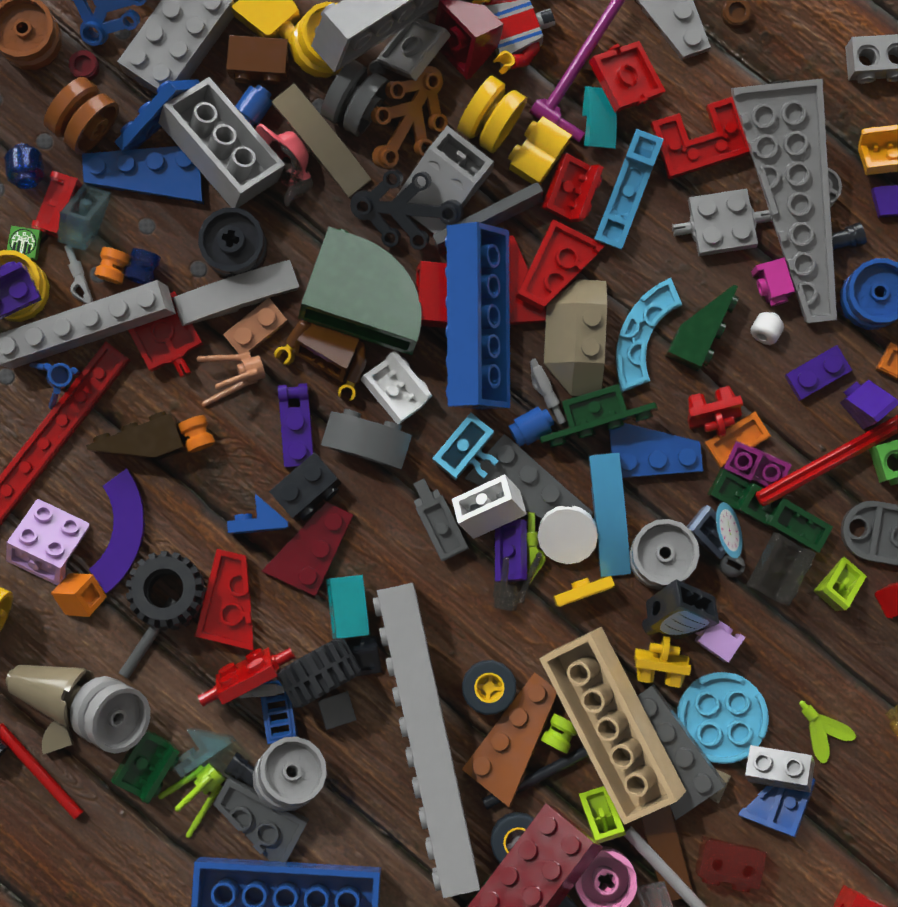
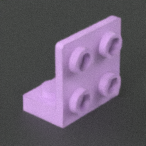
[6,499,89,586]

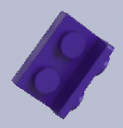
[0,261,42,320]

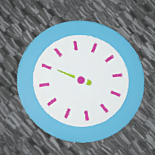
[716,502,743,558]

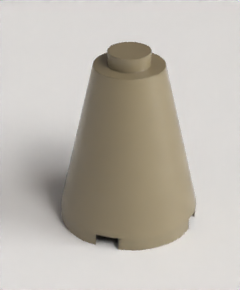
[6,665,95,728]

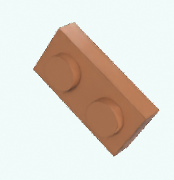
[223,298,288,354]

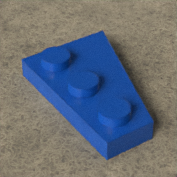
[609,423,703,478]

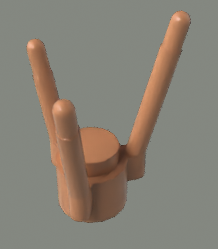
[196,352,265,407]

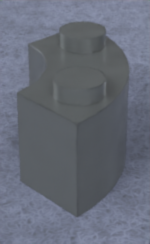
[321,409,412,469]

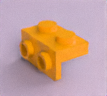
[858,125,898,175]

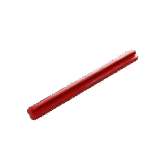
[756,415,898,506]

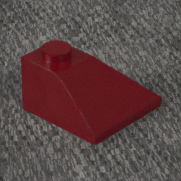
[435,0,504,79]

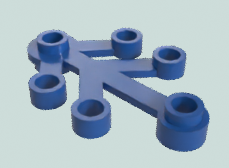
[72,0,147,46]

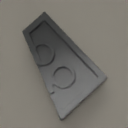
[214,776,309,863]

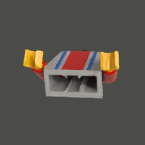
[472,0,555,74]

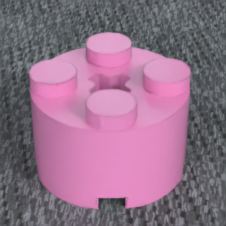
[574,846,637,907]

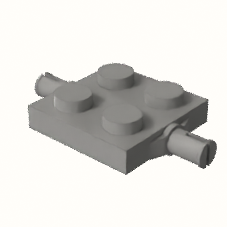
[672,189,773,256]

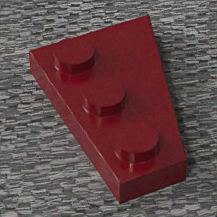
[262,502,354,596]

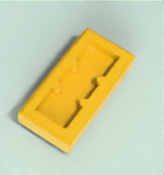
[553,576,615,607]

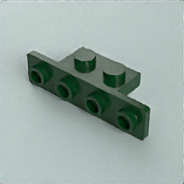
[540,384,658,448]

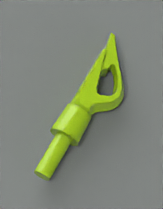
[527,512,546,584]

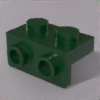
[111,730,179,804]

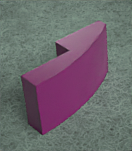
[724,441,792,486]

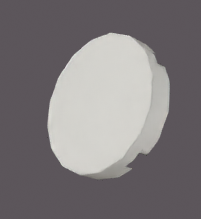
[538,506,598,564]

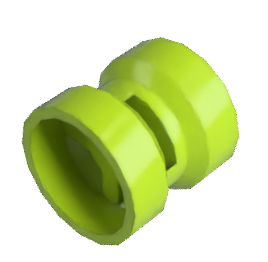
[541,713,577,754]

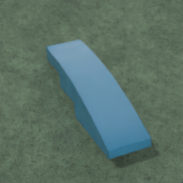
[588,453,631,577]

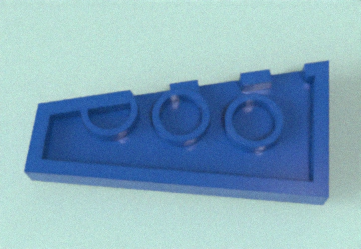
[82,146,204,204]

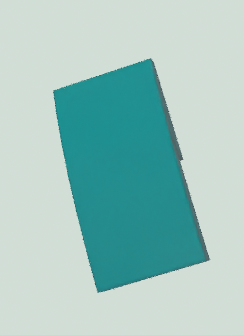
[582,86,617,149]

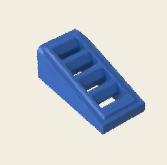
[260,680,299,744]

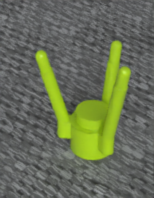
[158,763,226,838]

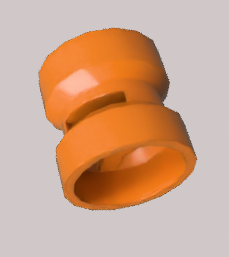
[94,247,131,285]
[177,415,215,453]

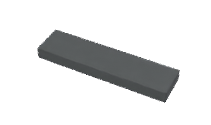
[433,183,543,254]

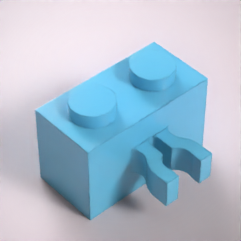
[432,413,499,481]

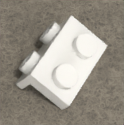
[360,351,432,424]

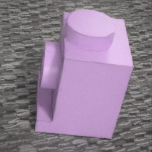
[694,621,746,663]

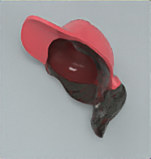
[255,123,313,207]

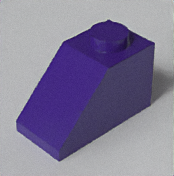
[840,380,898,429]

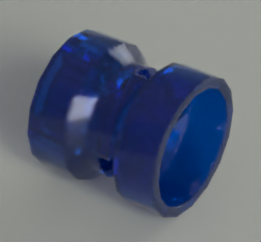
[124,248,161,285]

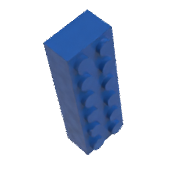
[445,222,510,410]
[191,857,382,907]

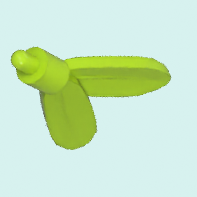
[799,700,856,763]

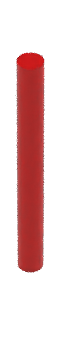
[0,723,84,820]

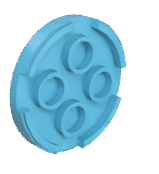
[677,672,769,764]

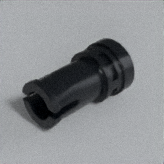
[832,222,867,251]
[224,752,255,788]

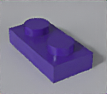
[784,345,852,401]
[495,519,527,583]

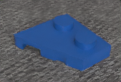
[738,778,816,838]

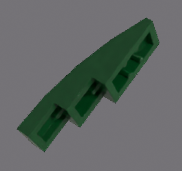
[707,468,833,553]

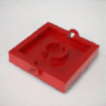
[589,41,666,113]

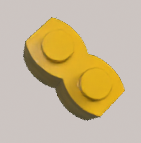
[508,116,572,186]

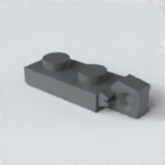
[414,479,469,562]

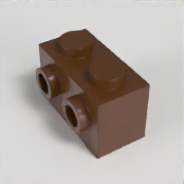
[226,35,290,86]

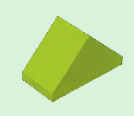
[813,557,867,611]
[579,786,626,843]

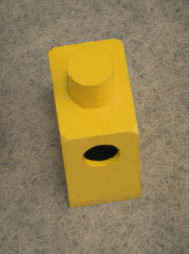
[231,0,300,45]

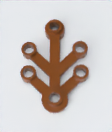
[371,66,448,169]

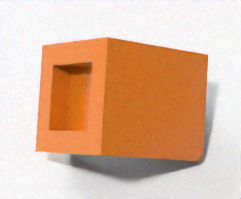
[51,573,107,617]

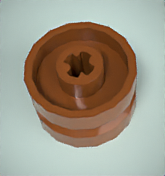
[0,0,62,70]
[44,77,119,154]

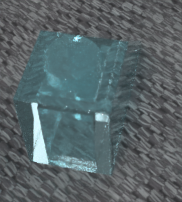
[58,184,111,250]

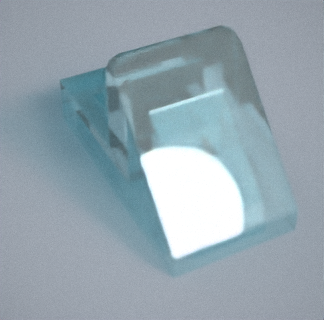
[174,727,236,777]

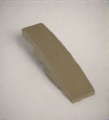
[272,84,371,199]

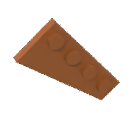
[462,672,558,808]

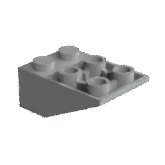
[397,125,494,234]

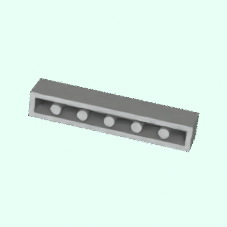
[0,280,176,369]

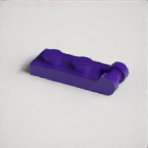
[278,383,314,468]

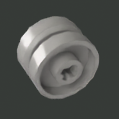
[629,519,700,590]
[70,676,151,754]
[252,737,327,812]

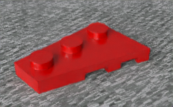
[195,549,255,651]

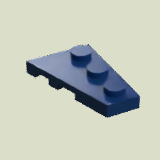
[115,79,200,151]

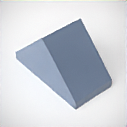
[687,505,726,559]

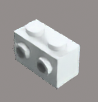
[452,474,527,539]

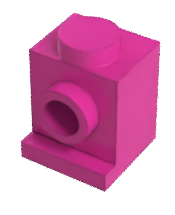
[751,257,795,307]

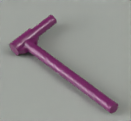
[529,0,625,143]

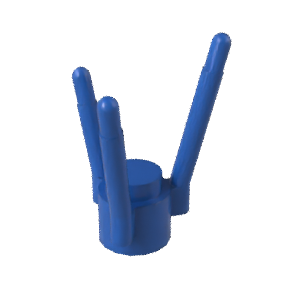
[30,362,81,409]

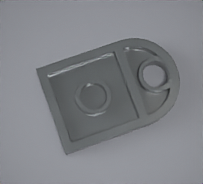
[841,501,898,566]

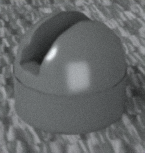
[720,555,745,578]

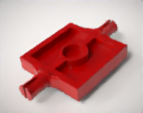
[128,291,203,378]
[198,647,296,707]

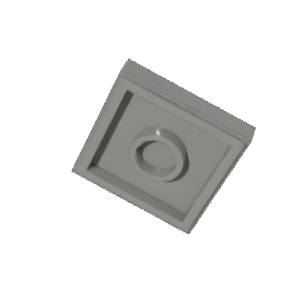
[376,19,451,81]

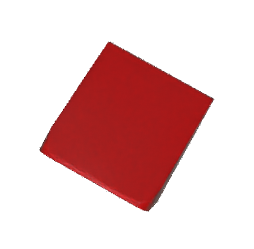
[874,582,898,618]

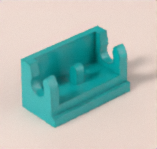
[326,575,370,639]

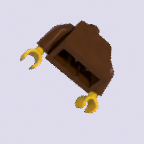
[274,320,367,401]

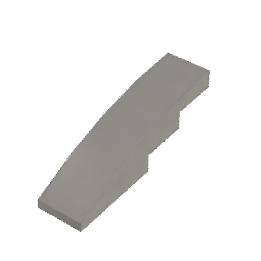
[173,260,299,326]

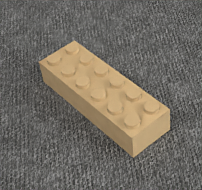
[539,626,686,825]

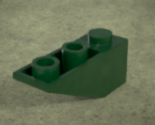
[665,285,739,371]

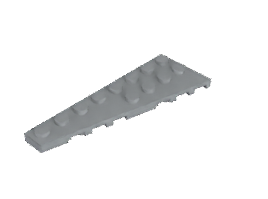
[731,79,837,323]

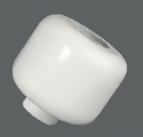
[751,312,784,345]

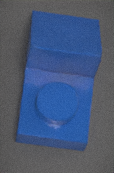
[227,494,291,535]

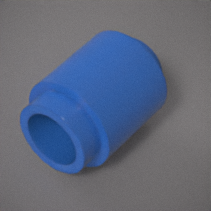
[235,84,272,127]
[508,406,554,447]

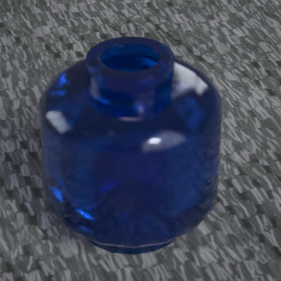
[4,143,45,189]

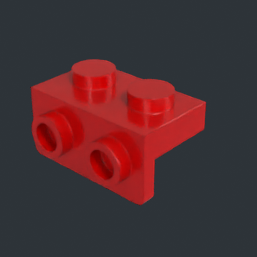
[541,153,604,222]

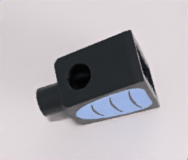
[642,579,719,639]

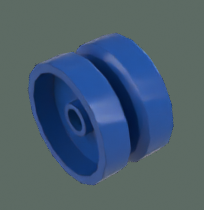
[840,258,898,330]

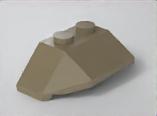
[543,279,607,397]

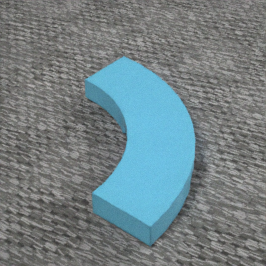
[615,278,682,393]

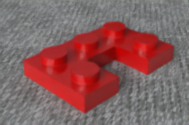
[651,97,751,179]

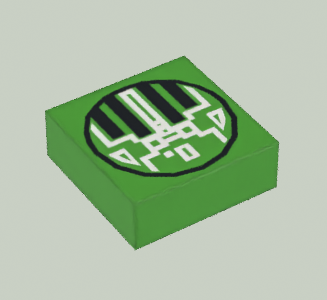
[7,226,42,261]

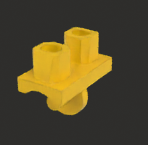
[634,636,691,688]

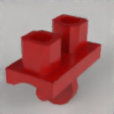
[687,386,743,438]

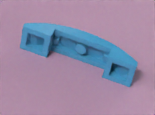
[594,129,664,250]

